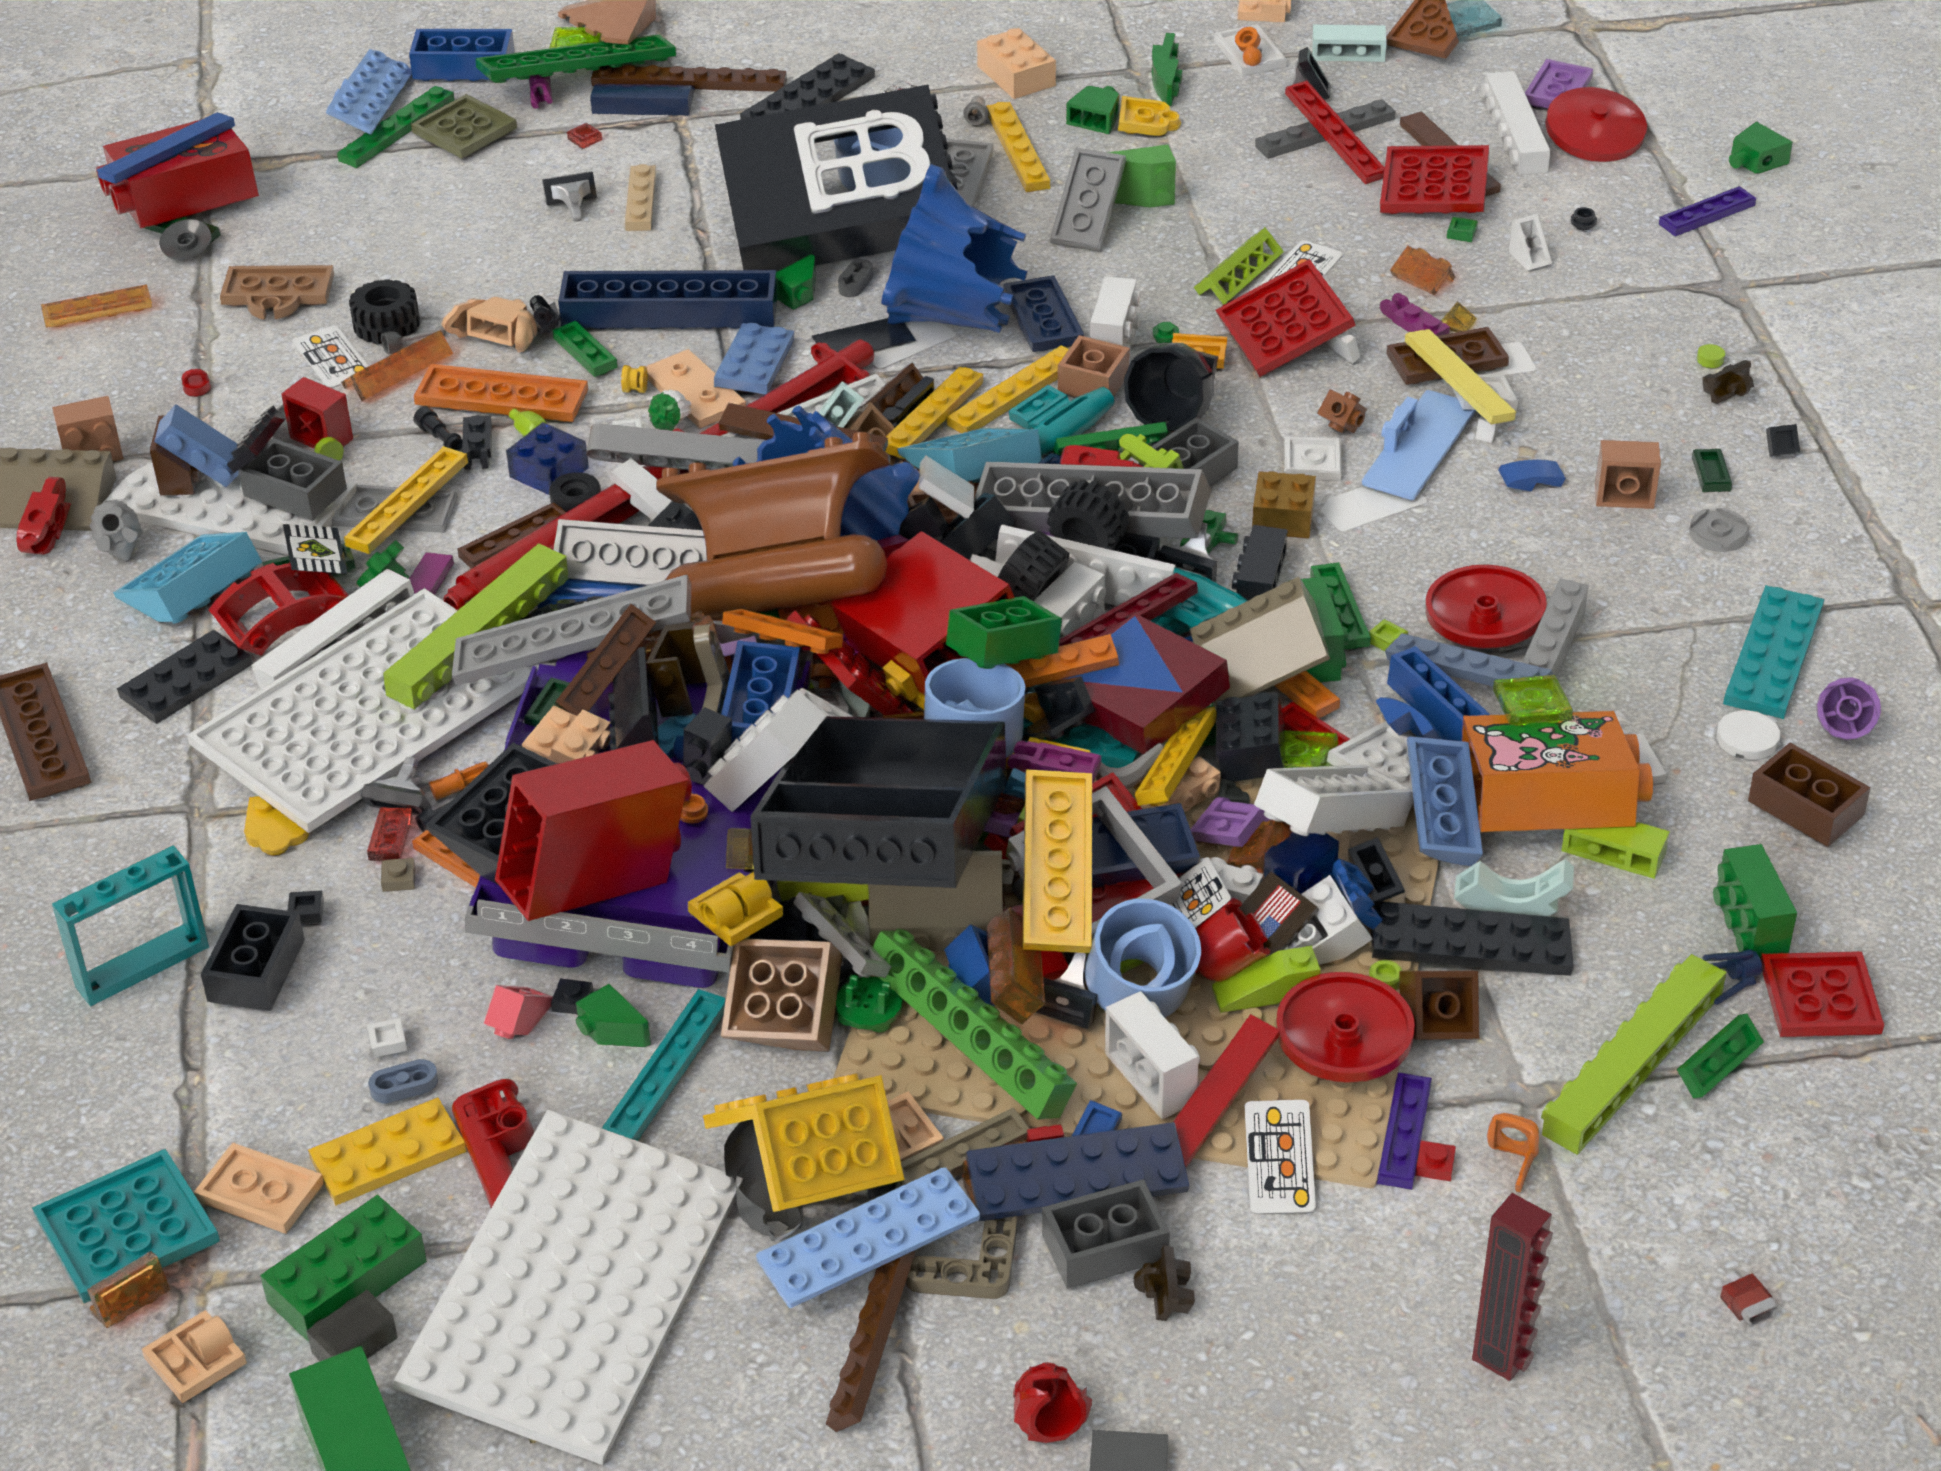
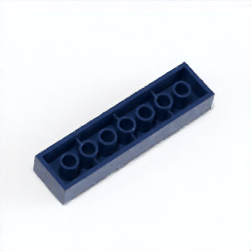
[558,270,778,329]

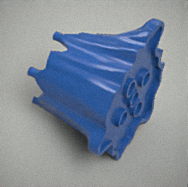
[881,164,1028,333]
[733,405,920,541]

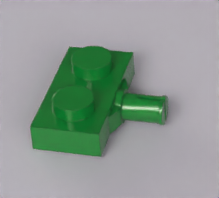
[1180,510,1239,555]

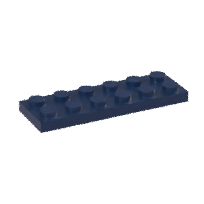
[966,1122,1190,1222]

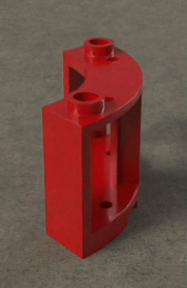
[209,563,349,656]

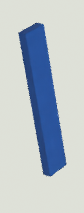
[97,112,235,184]

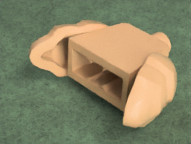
[441,297,537,353]

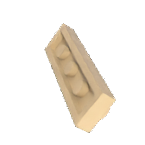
[625,164,656,231]

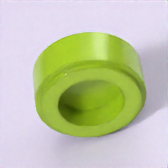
[1697,344,1725,368]
[314,437,344,461]
[1369,960,1403,990]

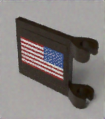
[1239,872,1319,959]

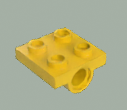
[688,872,783,947]

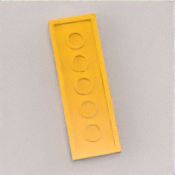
[1022,769,1092,953]

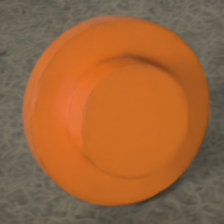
[680,794,708,824]

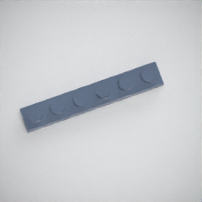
[1385,633,1554,698]

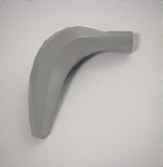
[1090,743,1164,789]

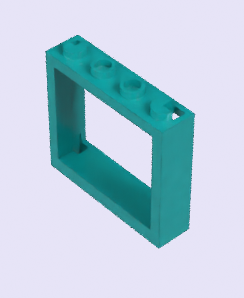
[52,845,209,1007]

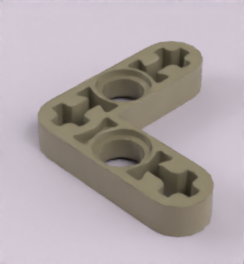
[694,624,730,714]
[905,1216,1017,1299]

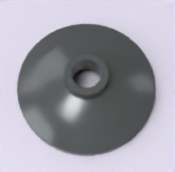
[159,219,211,260]

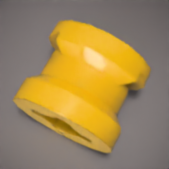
[621,365,648,393]

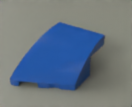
[1375,697,1447,740]

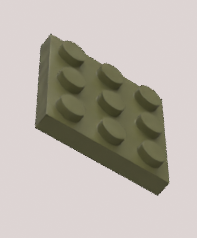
[411,94,517,159]

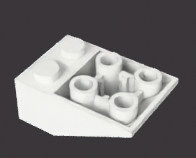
[1284,875,1373,965]

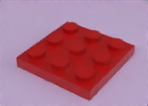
[1761,951,1884,1037]

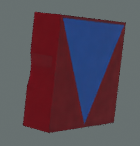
[1055,613,1230,754]

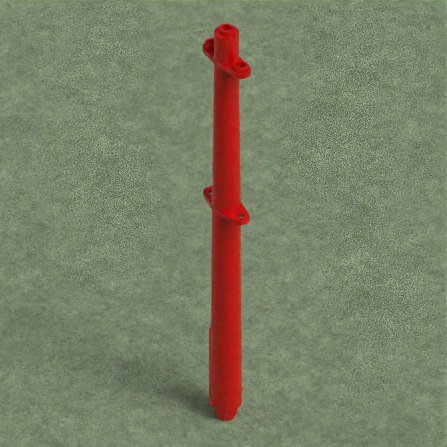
[443,339,874,610]

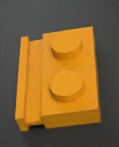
[1172,333,1227,369]

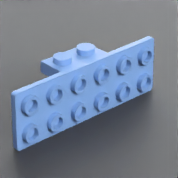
[326,49,412,134]
[1362,390,1476,500]
[756,1167,980,1308]

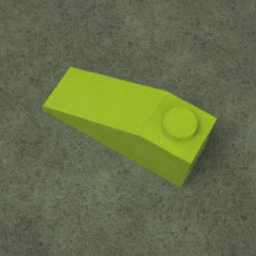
[1561,822,1670,879]
[1212,946,1321,1013]

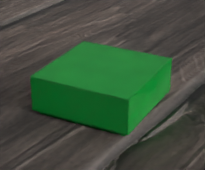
[1447,217,1478,243]

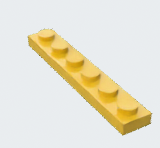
[986,102,1050,192]
[947,345,1069,433]
[885,367,984,459]
[344,446,468,554]
[1134,707,1217,807]

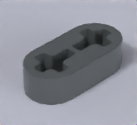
[838,259,873,297]

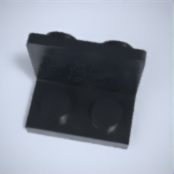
[1022,676,1096,742]

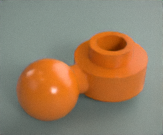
[1235,26,1262,66]

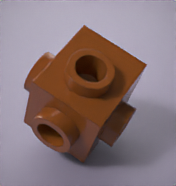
[1317,389,1367,434]

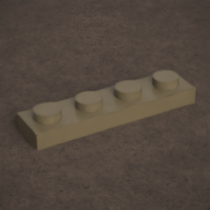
[898,1107,1030,1186]

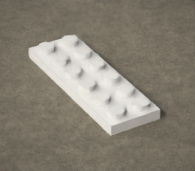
[995,525,1175,606]

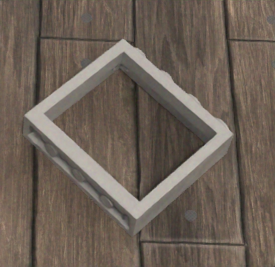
[1005,786,1182,941]

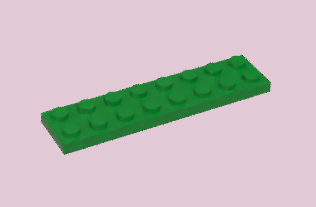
[475,34,676,83]

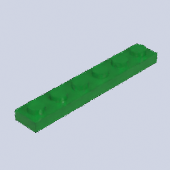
[337,86,455,168]

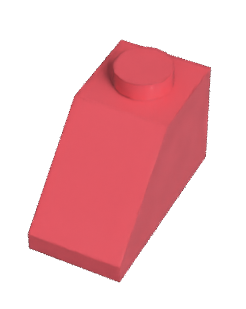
[484,985,553,1039]

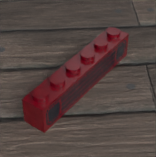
[1472,1193,1553,1381]

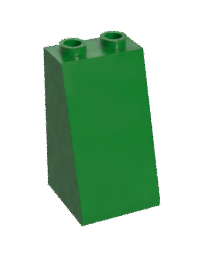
[289,1346,411,1471]

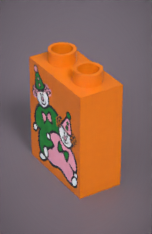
[1462,711,1653,832]

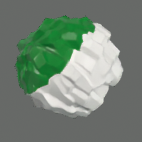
[648,390,691,431]

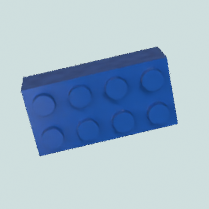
[409,29,515,81]
[721,640,800,742]

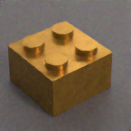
[1252,471,1316,539]

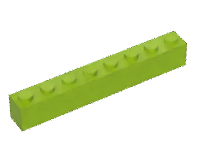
[383,543,569,710]
[1541,954,1727,1155]

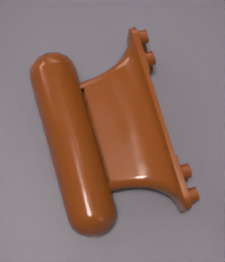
[656,432,890,620]

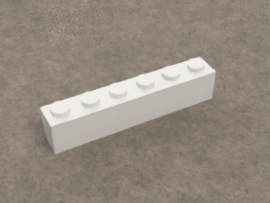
[1481,71,1550,175]
[251,569,414,689]

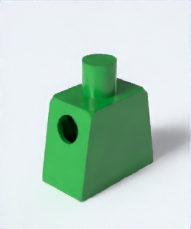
[1066,86,1120,134]
[1729,122,1793,174]

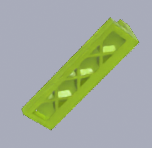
[1193,227,1284,305]

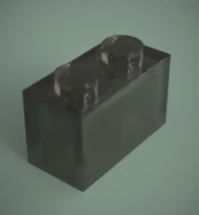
[306,1290,398,1361]

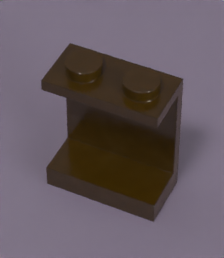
[646,622,707,718]

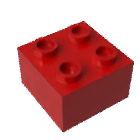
[281,377,354,449]

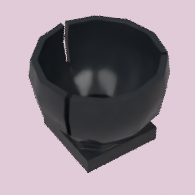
[1124,343,1219,431]

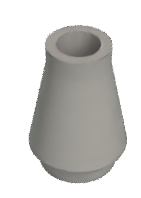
[963,96,988,125]

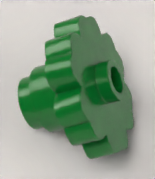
[356,540,410,588]

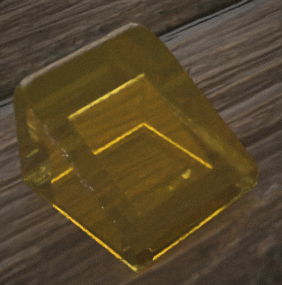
[1440,301,1477,332]
[726,828,754,869]

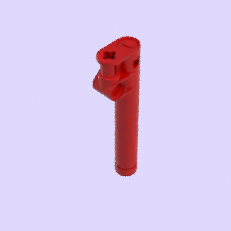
[452,1079,534,1208]

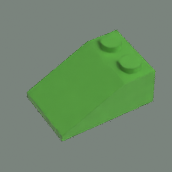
[1107,144,1176,208]

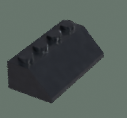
[608,647,659,750]

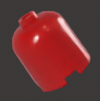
[1195,898,1270,982]

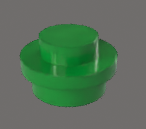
[1152,322,1179,343]

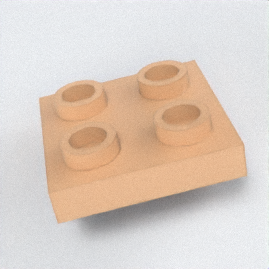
[887,1091,944,1162]
[142,1310,247,1404]

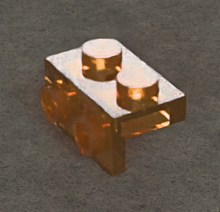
[1390,245,1456,296]

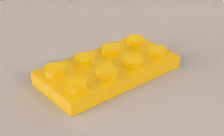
[308,1097,466,1206]

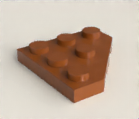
[1386,0,1459,59]

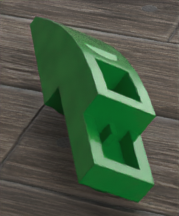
[1151,33,1183,106]

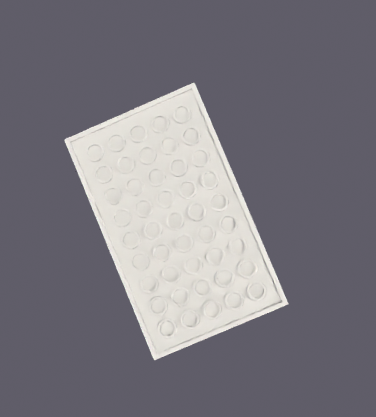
[187,588,539,833]
[394,1110,743,1465]

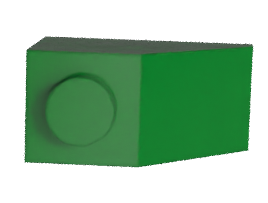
[776,254,816,310]
[576,984,651,1047]

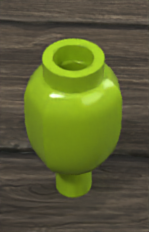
[509,409,550,443]

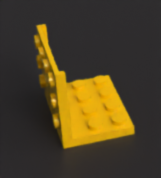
[703,1073,905,1212]

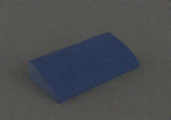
[590,84,695,116]
[1092,803,1200,888]

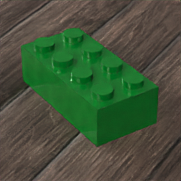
[260,1194,427,1344]

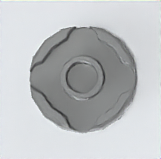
[1689,508,1749,552]

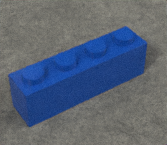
[1387,646,1491,741]

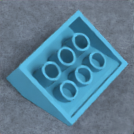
[898,428,1042,483]
[113,532,262,624]

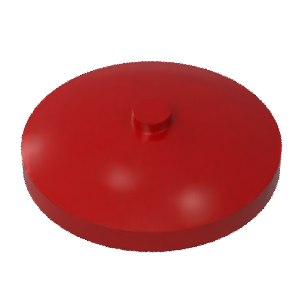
[1545,87,1647,162]
[1425,564,1547,648]
[1276,972,1415,1082]

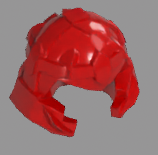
[1013,1362,1092,1443]

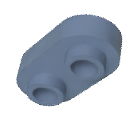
[368,1059,438,1103]

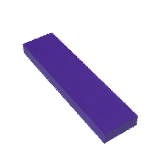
[1659,186,1756,237]
[1377,1072,1432,1190]

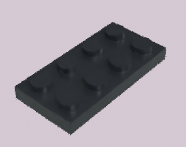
[117,630,253,724]

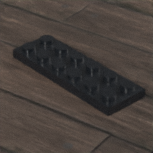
[740,53,875,120]
[1371,901,1574,976]

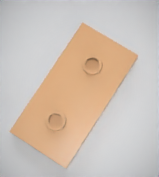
[646,349,746,429]

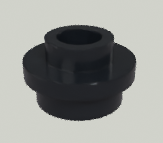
[1571,207,1597,230]

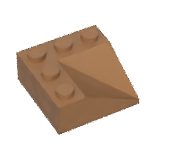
[721,939,843,1052]

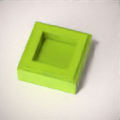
[1369,619,1408,651]

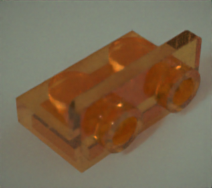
[1227,819,1290,877]
[87,1251,171,1328]

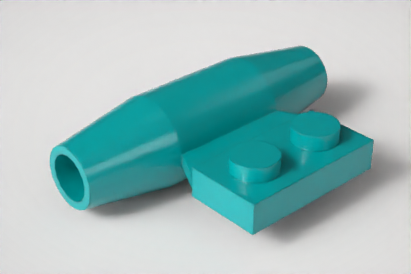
[1009,385,1115,456]
[1164,568,1248,629]

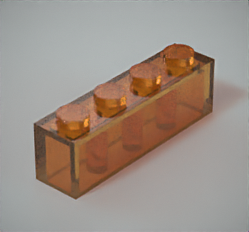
[987,907,1045,1025]

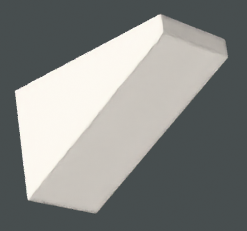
[1475,417,1501,443]

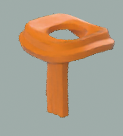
[1487,1113,1539,1192]

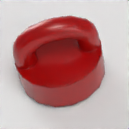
[181,369,211,397]

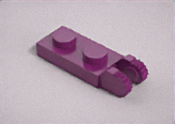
[1379,293,1450,336]
[1007,740,1101,783]

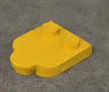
[1118,96,1181,136]
[244,796,309,856]

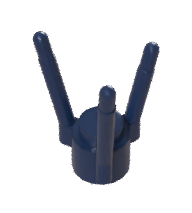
[1702,949,1762,1005]

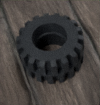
[349,279,420,344]
[1047,480,1129,550]
[998,531,1070,601]

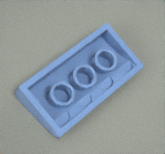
[1407,736,1483,866]

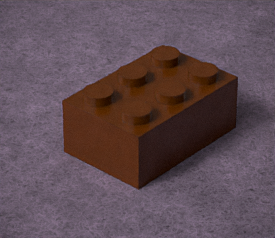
[1748,742,1871,847]

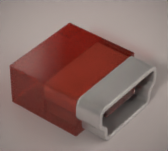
[1720,1273,1779,1327]

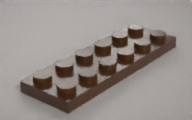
[0,662,91,801]

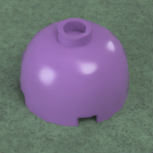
[1816,677,1881,740]

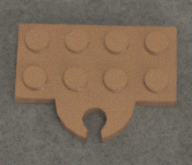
[220,265,335,320]

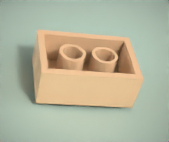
[977,28,1056,99]

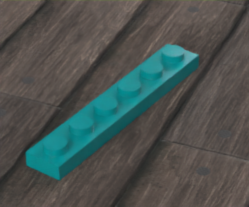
[601,989,726,1141]

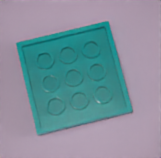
[32,1148,220,1304]

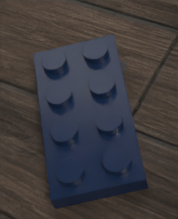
[1003,275,1084,352]

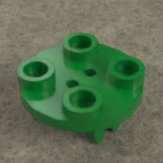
[835,975,903,1033]

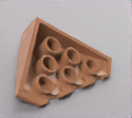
[558,0,656,45]

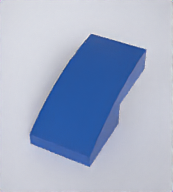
[1498,459,1566,492]

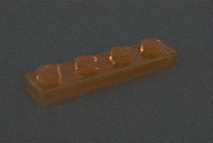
[41,284,152,328]

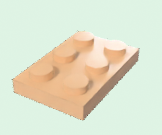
[193,1142,324,1234]

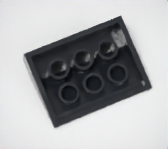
[425,743,557,885]

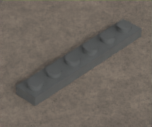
[1255,99,1396,159]

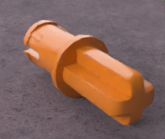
[429,761,489,801]

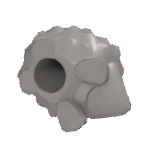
[89,499,143,561]

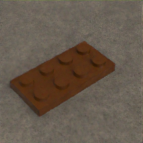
[1386,327,1509,385]

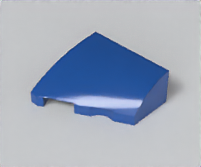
[1332,858,1382,929]

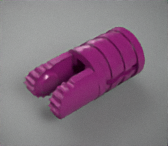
[529,74,553,109]

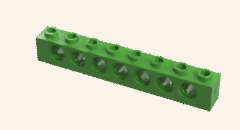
[873,929,1077,1120]

